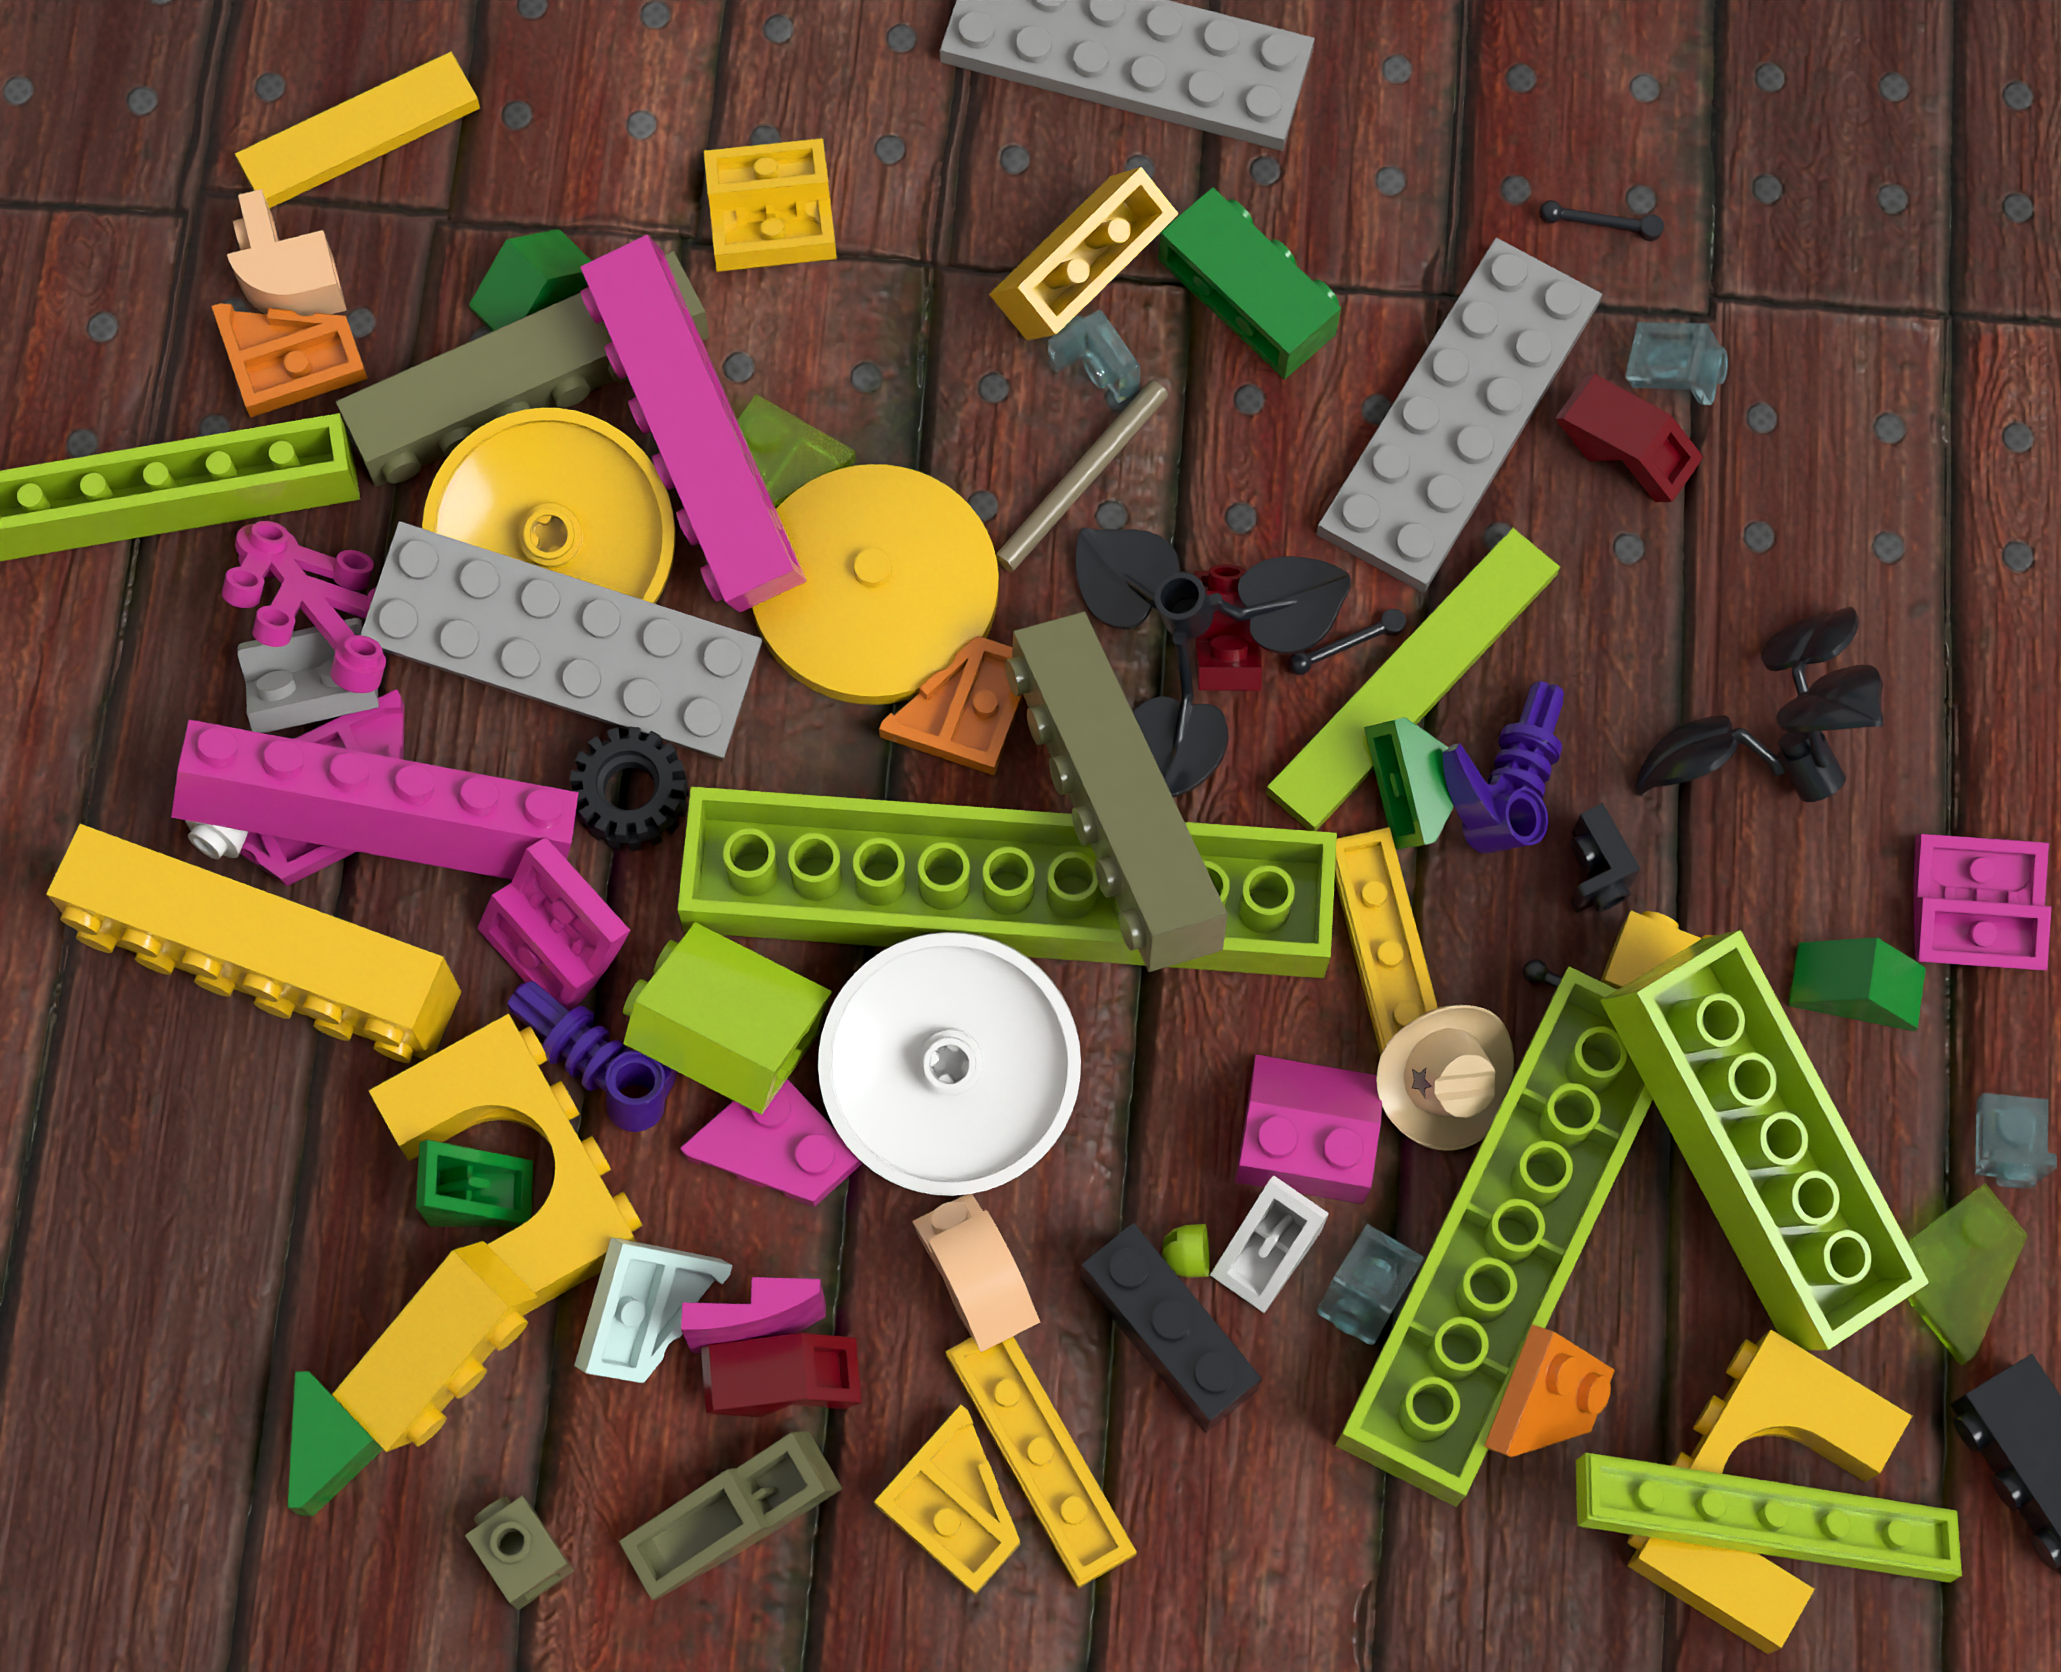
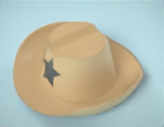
[1377,1004,1514,1150]

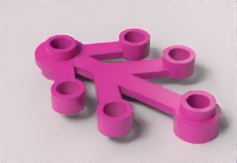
[222,521,386,693]

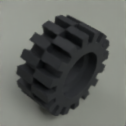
[570,726,689,851]

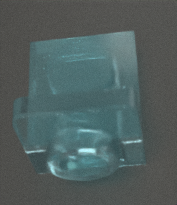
[1048,309,1140,403]
[1626,322,1728,405]
[1976,1093,2057,1188]
[1317,1224,1425,1345]

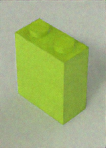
[623,922,832,1115]

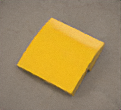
[704,138,837,272]

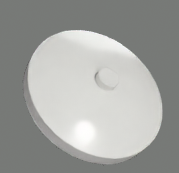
[818,932,1081,1196]

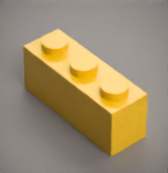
[989,167,1178,341]
[332,1241,538,1452]

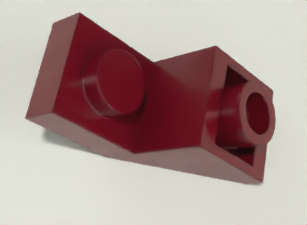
[1555,374,1703,503]
[1194,564,1262,691]
[701,1333,862,1418]

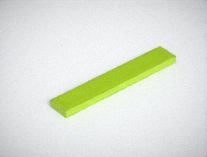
[1266,528,1560,831]
[1576,1453,1962,1582]

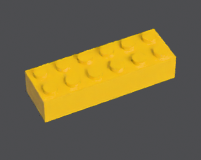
[46,824,461,1063]

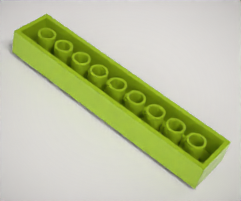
[678,787,1337,978]

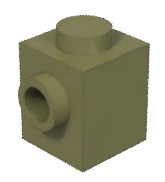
[465,1496,574,1610]

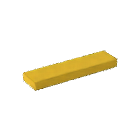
[235,52,480,208]
[1335,827,1438,1055]
[946,1336,1137,1589]

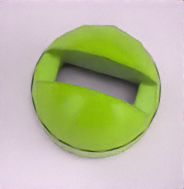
[1162,1224,1210,1278]

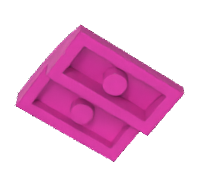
[1914,834,2051,971]
[477,837,631,1011]
[681,1277,826,1353]

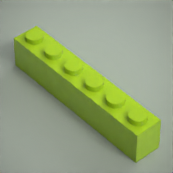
[0,413,360,561]

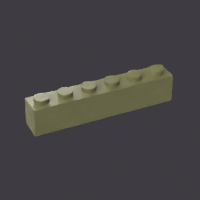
[336,251,710,488]
[1005,612,1228,972]

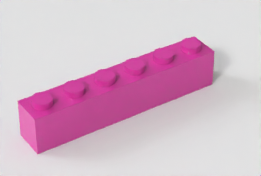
[580,234,807,613]
[171,720,578,880]

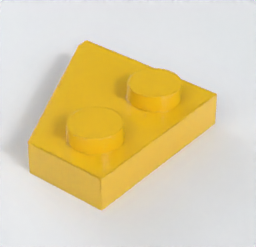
[874,1405,1020,1595]

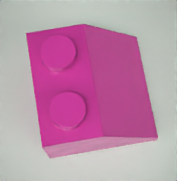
[1235,1055,1382,1205]

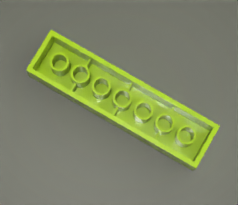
[1335,966,1653,1507]

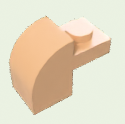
[227,189,347,316]
[912,1194,1040,1352]

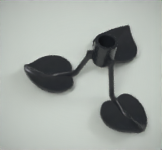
[1076,528,1351,797]
[1637,607,1883,802]

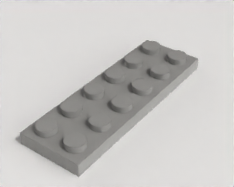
[940,0,1315,151]
[1316,238,1602,594]
[361,521,762,761]

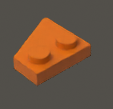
[212,303,368,418]
[879,636,1024,776]
[1484,1324,1615,1457]

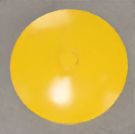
[422,408,676,604]
[752,464,998,705]

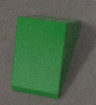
[469,229,592,332]
[1364,717,1454,850]
[1788,937,1926,1032]
[416,1140,533,1227]
[288,1371,383,1516]

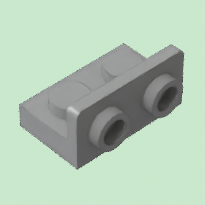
[237,618,379,733]

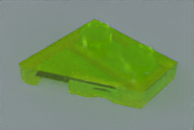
[1907,1183,2028,1365]

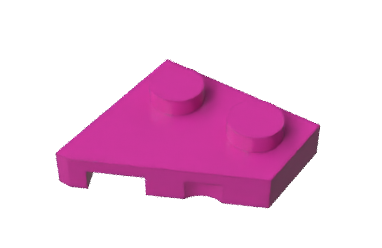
[680,1079,863,1207]

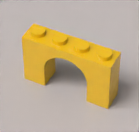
[369,1014,642,1316]
[1627,1329,1912,1654]

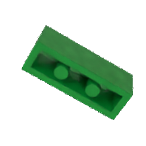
[1158,187,1341,380]

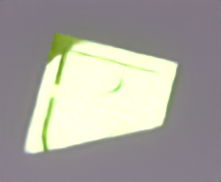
[737,394,856,506]

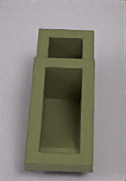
[619,1431,842,1600]

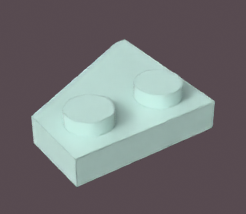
[574,1237,733,1383]

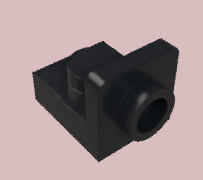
[1570,803,1640,913]

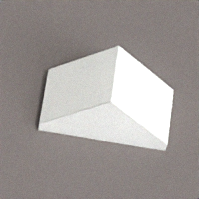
[1210,1175,1329,1313]

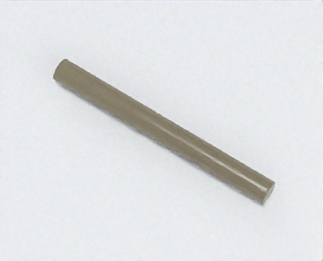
[995,380,1168,572]

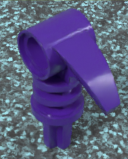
[1443,681,1564,854]
[507,981,678,1132]

